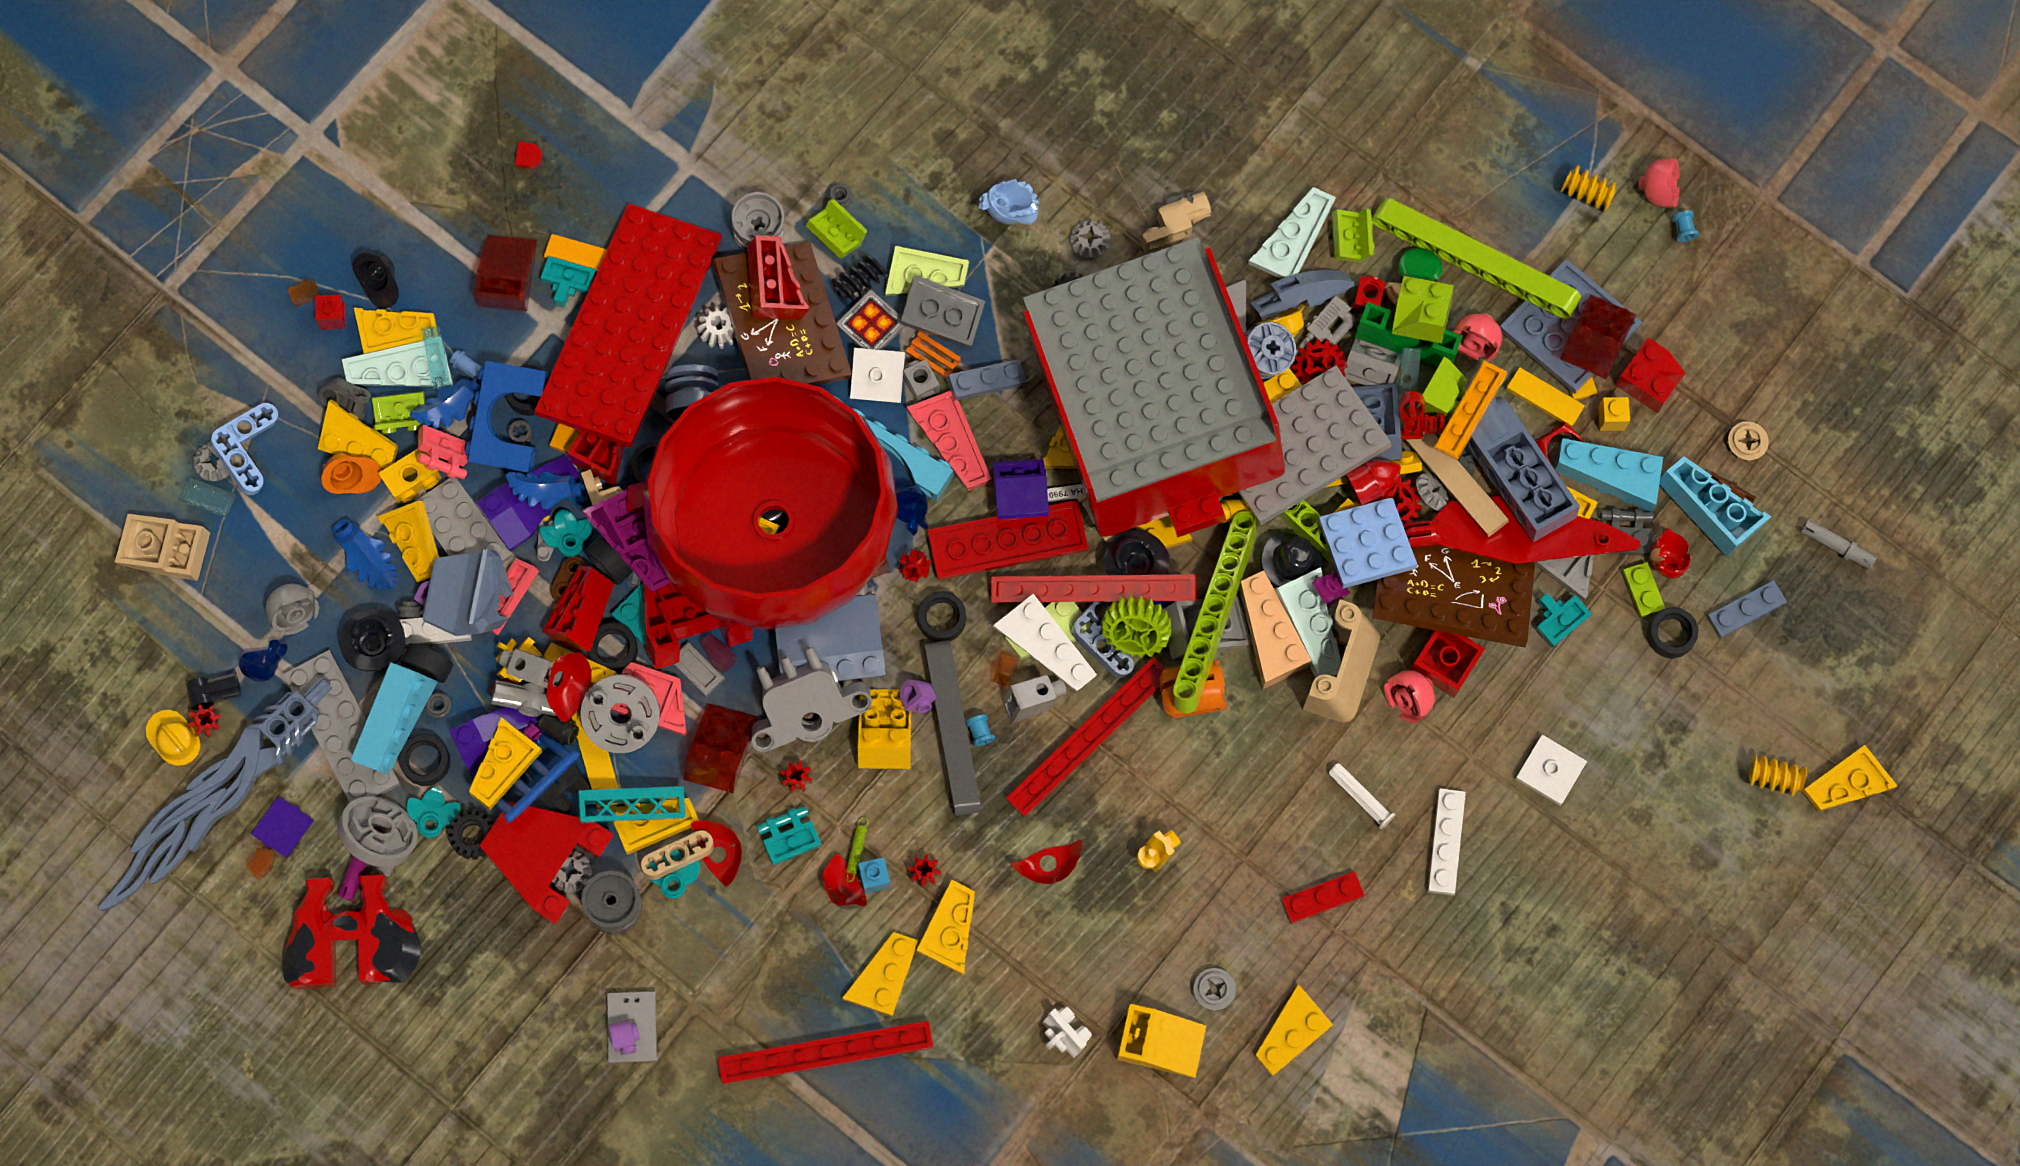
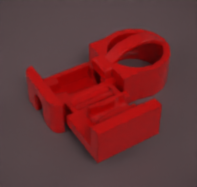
[1399,391,1444,440]

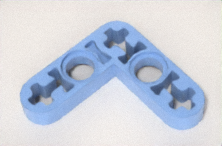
[210,403,278,495]

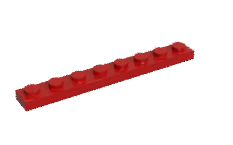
[991,574,1197,603]
[1006,657,1166,818]
[718,1021,934,1085]

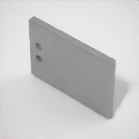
[607,991,658,1063]

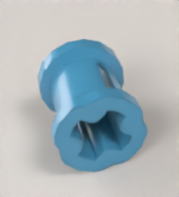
[1672,210,1699,242]
[965,714,996,747]

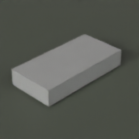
[673,642,725,697]

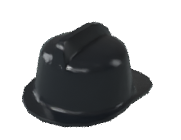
[352,252,399,309]

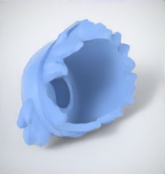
[978,179,1039,225]

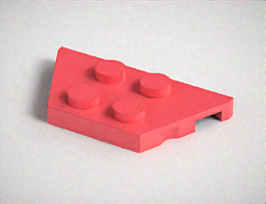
[611,662,687,736]

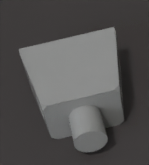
[499,649,563,688]
[1002,675,1066,724]

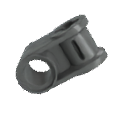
[318,378,371,421]

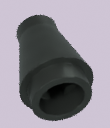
[538,715,579,746]

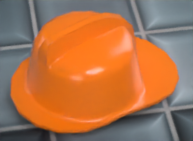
[321,453,382,494]

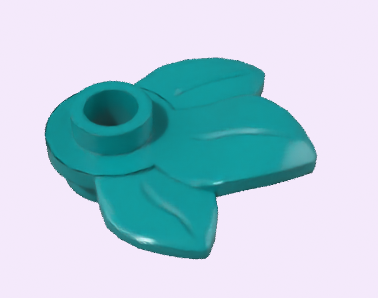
[540,509,592,557]
[407,786,460,838]
[647,849,700,899]

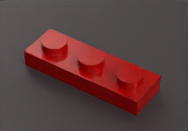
[1281,871,1365,924]

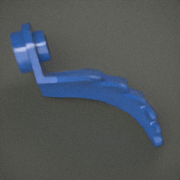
[410,377,482,429]
[506,471,588,509]
[332,519,398,591]

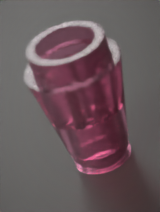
[700,635,737,672]

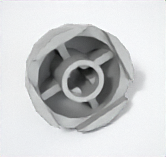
[265,583,320,635]

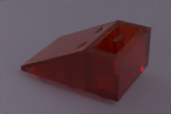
[474,235,538,311]
[1560,295,1637,380]
[683,703,757,793]

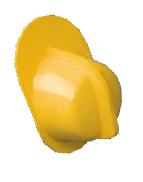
[1256,304,1304,338]
[146,710,200,766]

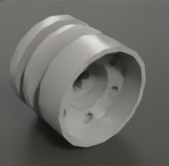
[732,192,785,253]

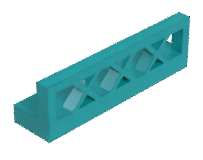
[575,786,685,823]

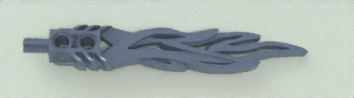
[98,677,332,911]

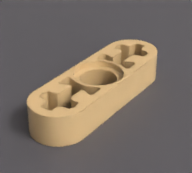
[641,831,714,880]

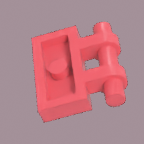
[416,425,468,479]

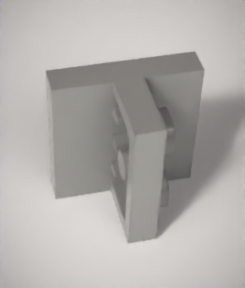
[1344,338,1403,386]

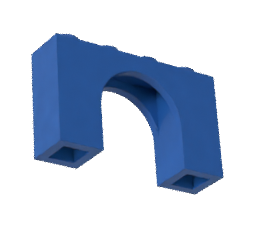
[465,361,550,473]

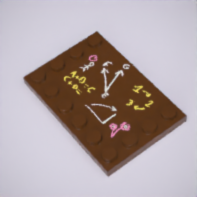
[713,242,852,386]
[1372,545,1535,648]

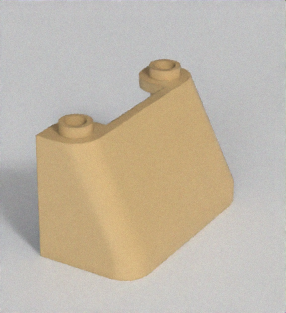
[1303,599,1380,723]

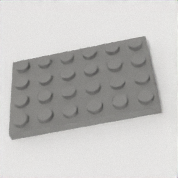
[1238,366,1392,526]

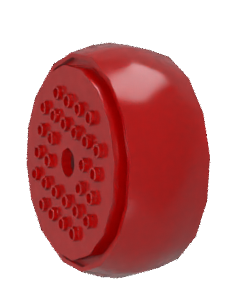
[642,377,898,630]

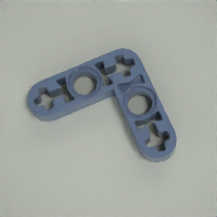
[1071,602,1134,678]

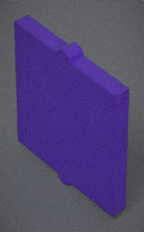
[251,797,314,858]

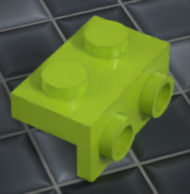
[806,199,867,259]
[1332,208,1374,263]
[372,391,426,434]

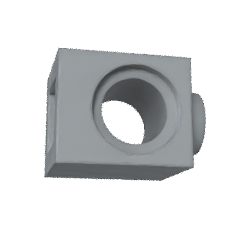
[903,359,940,403]

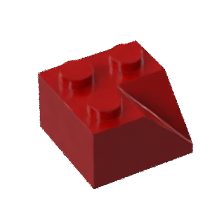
[1615,337,1685,414]
[1411,630,1485,698]

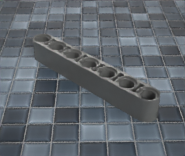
[924,640,981,816]

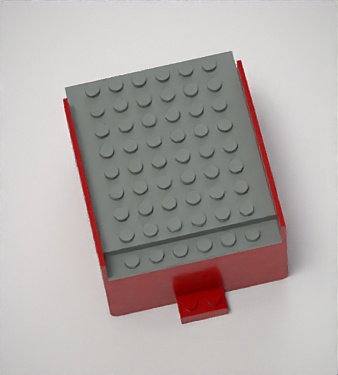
[1023,237,1285,538]

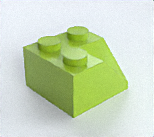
[1392,276,1454,343]
[1417,357,1467,427]

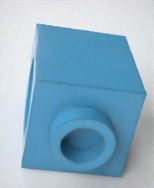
[858,857,891,894]

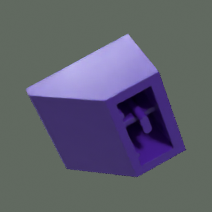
[992,459,1049,519]

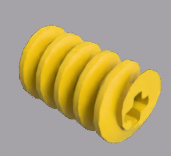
[1561,165,1616,213]
[1749,753,1807,797]

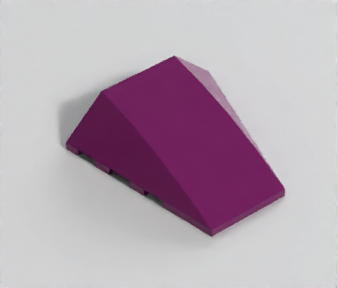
[581,479,671,592]

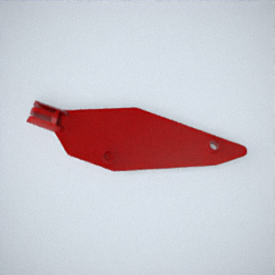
[1402,496,1640,564]

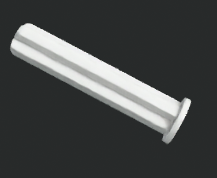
[1329,763,1395,829]

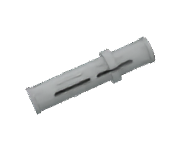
[1801,519,1877,570]

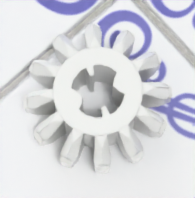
[697,305,736,349]

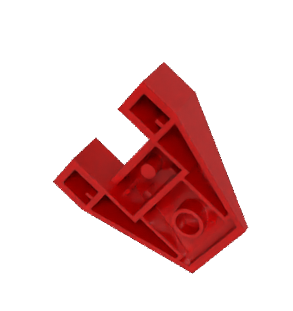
[644,583,753,670]
[479,802,614,926]

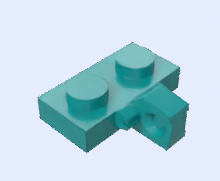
[541,256,597,308]
[1535,593,1592,648]

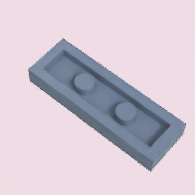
[947,359,1027,401]
[1706,580,1787,639]

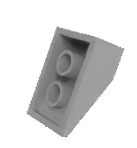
[1163,596,1252,660]

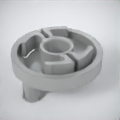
[581,674,660,753]
[338,796,418,876]

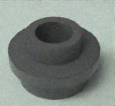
[827,184,852,208]
[396,602,423,618]
[425,693,452,719]

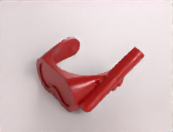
[1535,422,1584,477]

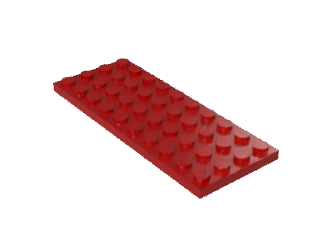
[535,203,722,448]

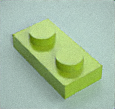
[1622,562,1666,619]

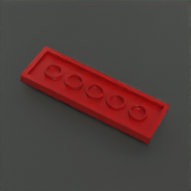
[928,500,1089,581]

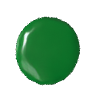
[1399,248,1443,282]

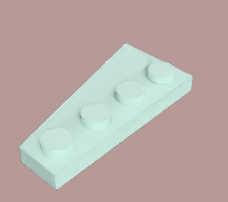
[1248,187,1336,279]
[342,337,453,387]
[1274,567,1341,678]

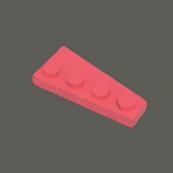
[907,391,992,491]

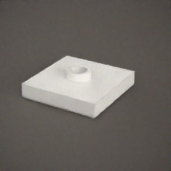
[850,348,905,403]
[1515,735,1587,806]

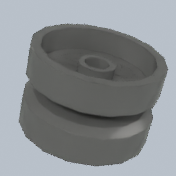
[581,870,643,935]

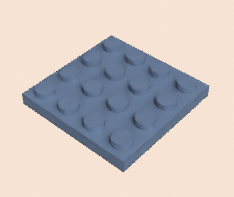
[1500,259,1643,394]

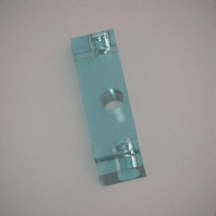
[422,326,451,390]
[1398,347,1421,409]

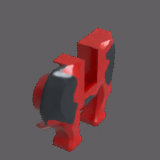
[283,875,422,990]

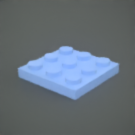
[1318,498,1417,588]

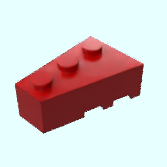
[747,235,810,320]
[567,431,625,486]
[542,565,614,652]

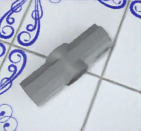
[491,680,558,718]

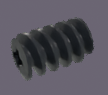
[831,254,888,307]

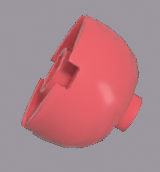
[1639,158,1680,208]
[1453,313,1503,361]
[1384,670,1435,723]

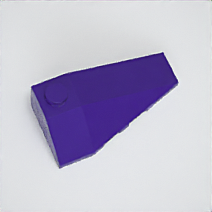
[476,455,580,552]
[449,707,557,781]

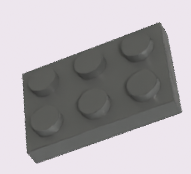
[899,275,985,349]

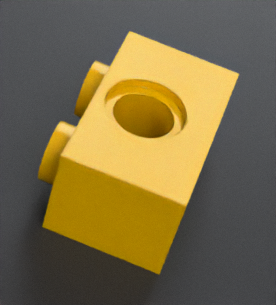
[378,449,442,505]

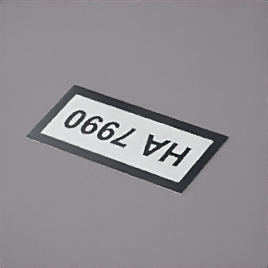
[1047,482,1085,505]

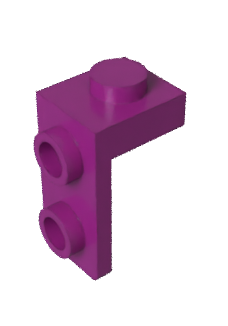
[1312,572,1350,609]

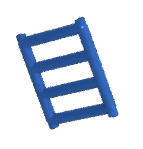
[494,730,579,823]

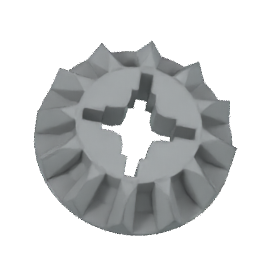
[1070,219,1110,258]
[194,441,235,481]
[1416,473,1449,511]
[552,851,592,893]
[1193,968,1236,1011]

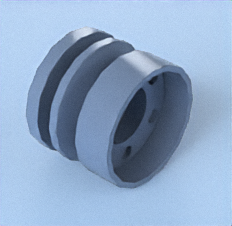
[1244,322,1297,381]
[665,364,719,421]

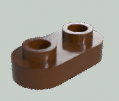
[551,556,587,604]

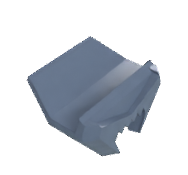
[423,549,513,636]

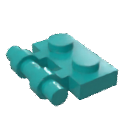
[757,806,822,866]

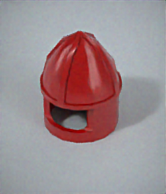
[1345,459,1401,506]

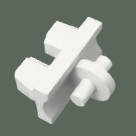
[1042,1007,1092,1058]

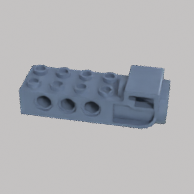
[1464,396,1580,542]

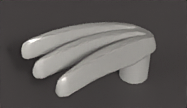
[537,520,554,561]

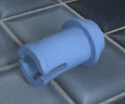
[450,350,482,379]

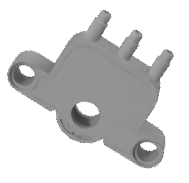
[751,646,872,752]

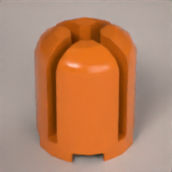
[1159,659,1227,719]

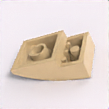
[115,514,210,581]

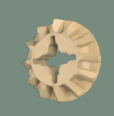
[1727,421,1769,462]

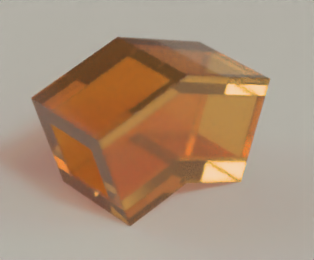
[287,280,320,308]
[993,654,1018,687]
[246,848,276,880]

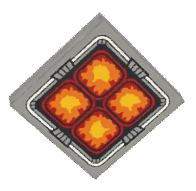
[836,290,906,350]

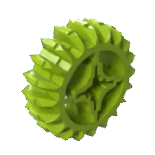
[1102,595,1172,659]

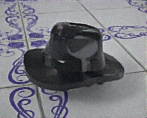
[1103,530,1170,575]
[1260,532,1324,588]
[339,609,406,672]

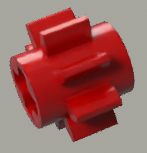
[898,549,931,583]
[187,705,221,738]
[781,760,813,794]
[908,854,941,888]

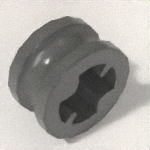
[509,420,533,445]

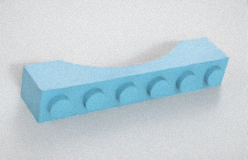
[834,396,953,502]

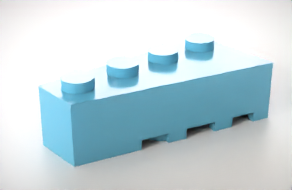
[1554,439,1663,512]
[1659,457,1772,556]
[351,662,438,775]

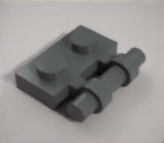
[1600,508,1653,556]

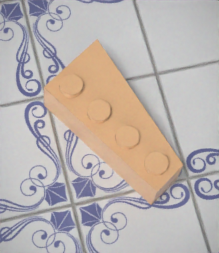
[1239,571,1311,689]

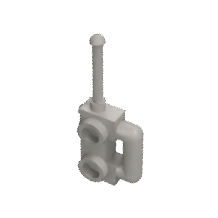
[1296,295,1356,356]

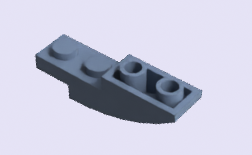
[1251,270,1355,321]

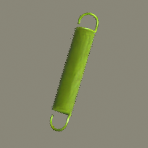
[846,818,868,882]

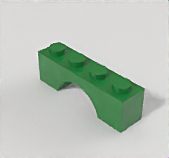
[1355,302,1463,367]

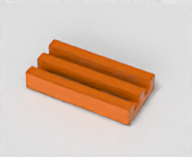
[905,331,961,380]

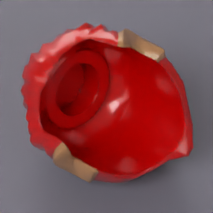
[1650,528,1692,579]

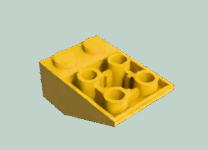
[858,689,912,769]
[1117,1004,1206,1078]

